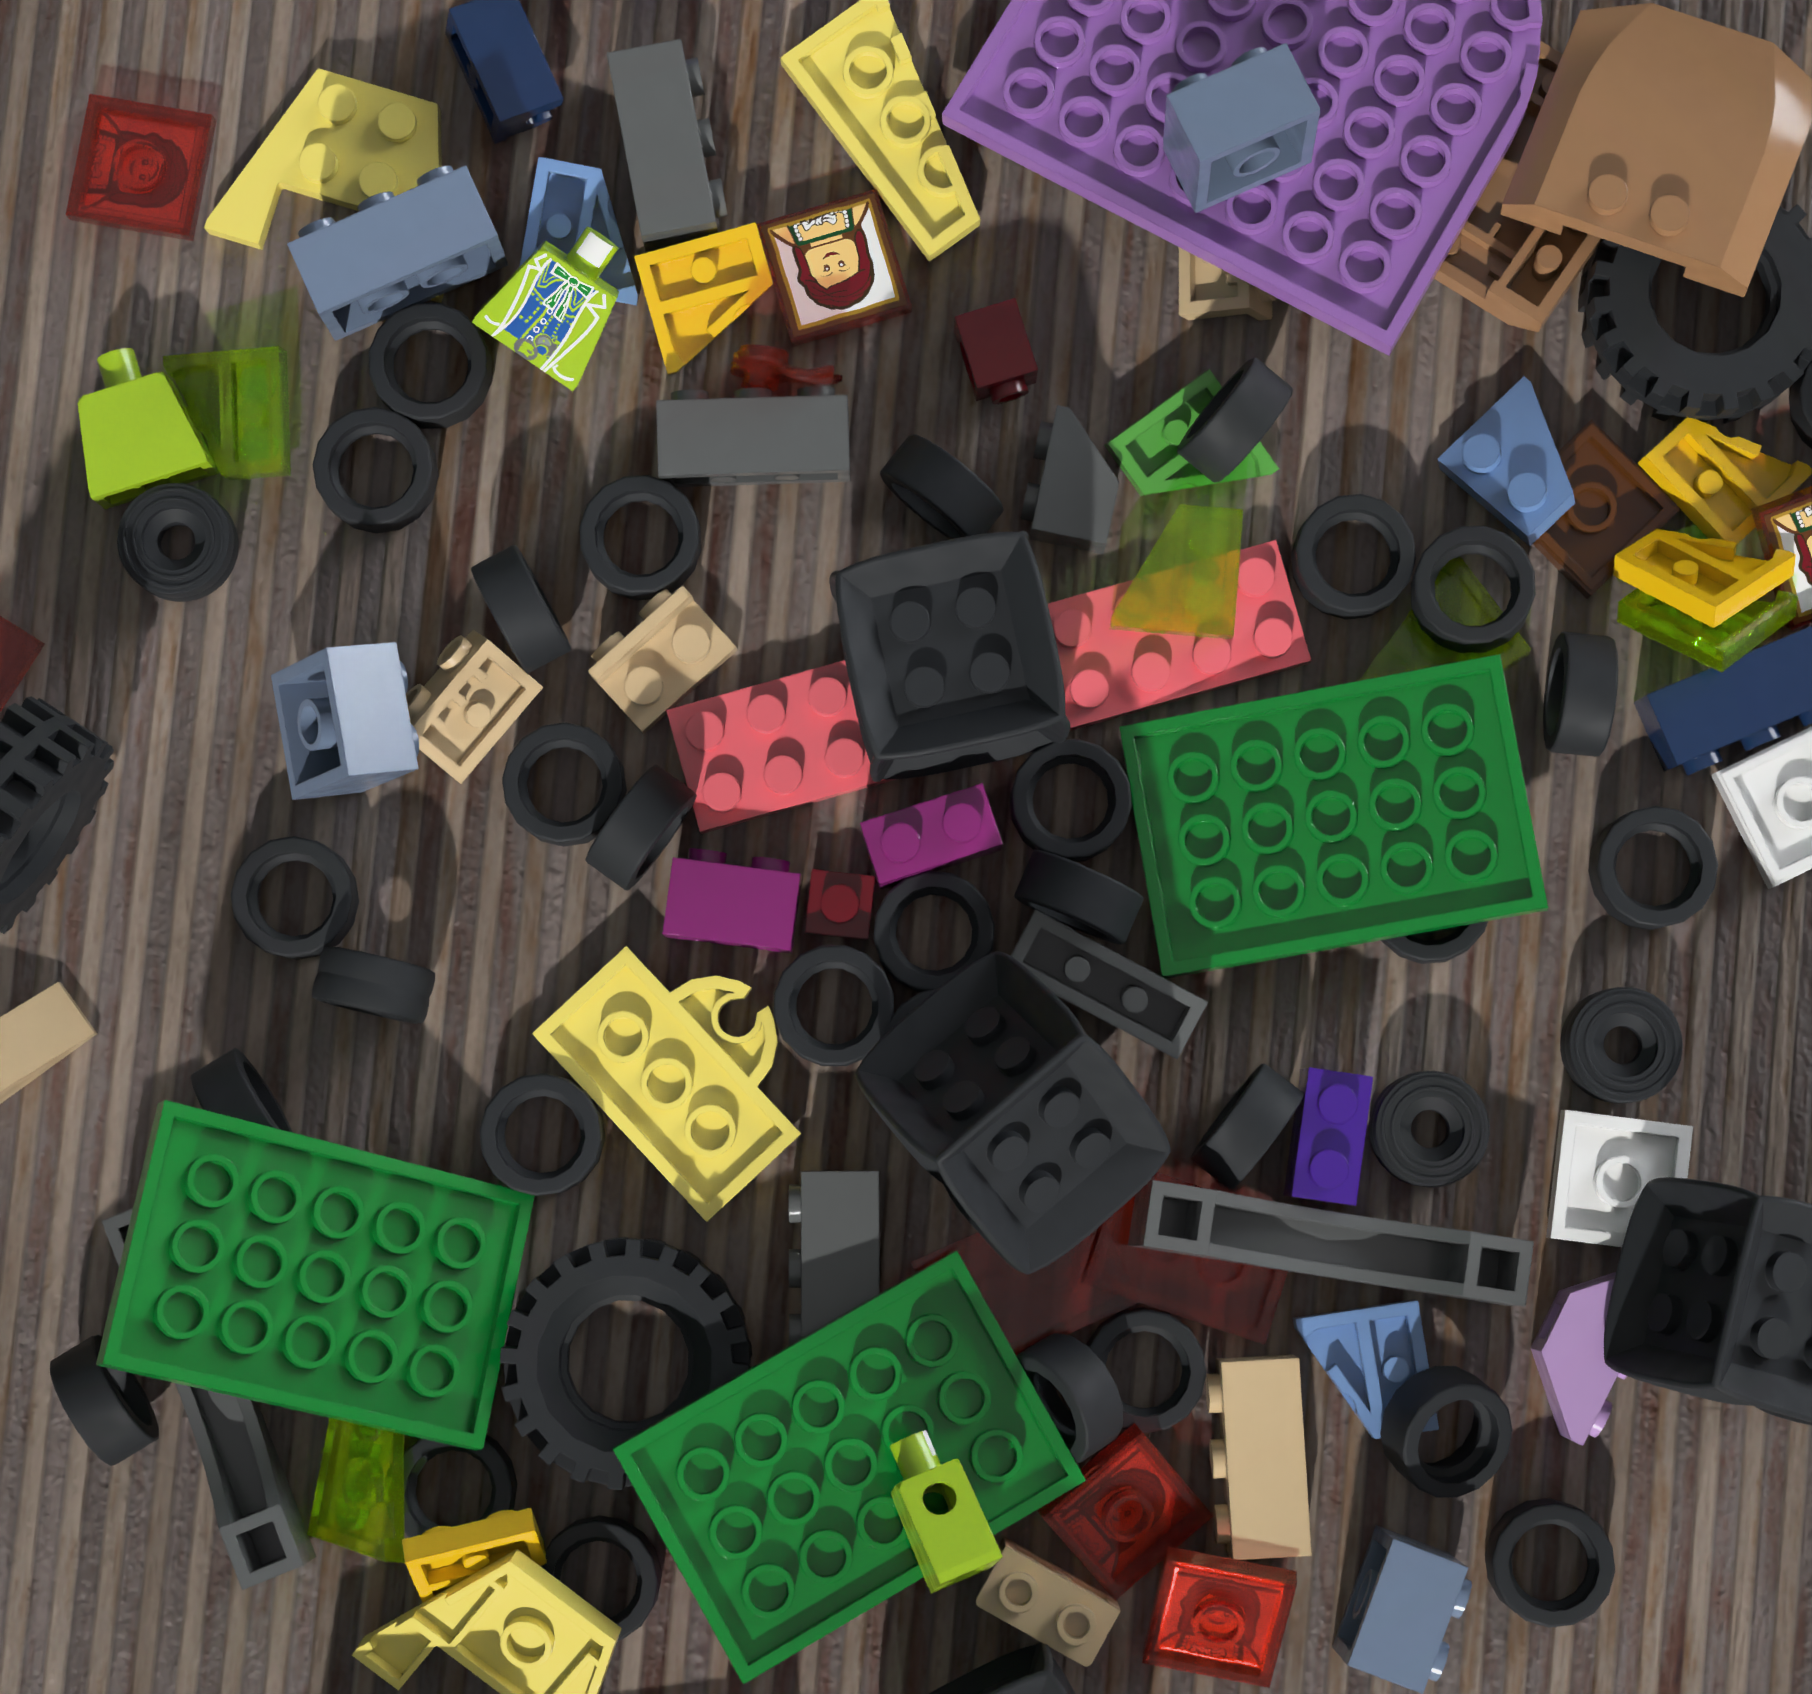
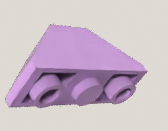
[1531,1272,1627,1446]

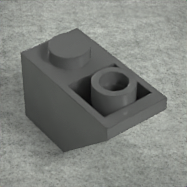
[1021,405,1119,554]

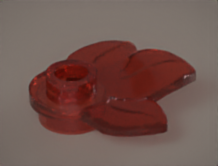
[730,345,843,392]

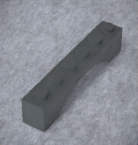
[1128,1180,1534,1307]
[102,1208,317,1590]

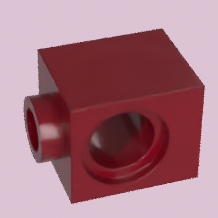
[954,298,1038,404]

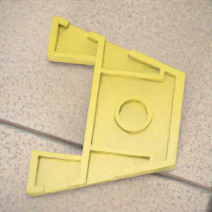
[204,68,444,303]
[352,1549,622,1694]

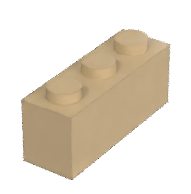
[1205,1354,1312,1560]

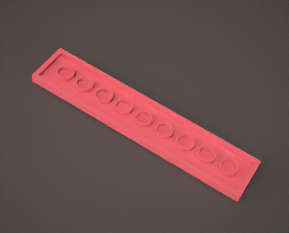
[666,540,1312,834]

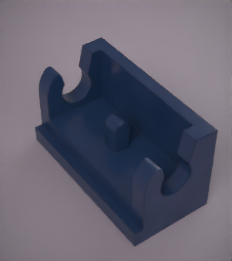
[445,0,564,144]

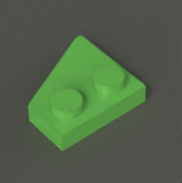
[1104,369,1279,496]

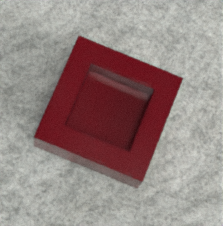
[805,869,875,941]

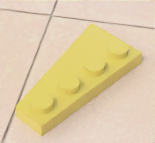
[780,0,980,262]

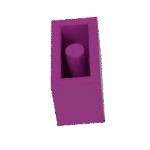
[860,783,1003,890]
[662,848,802,954]

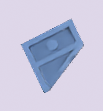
[519,157,639,306]
[1437,376,1575,546]
[1293,1299,1439,1439]

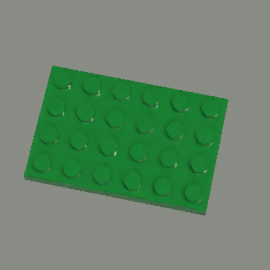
[1119,654,1548,979]
[96,1100,535,1450]
[612,1251,1086,1684]

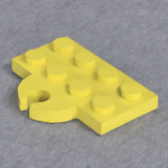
[532,946,802,1222]

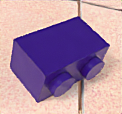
[1283,1067,1373,1206]

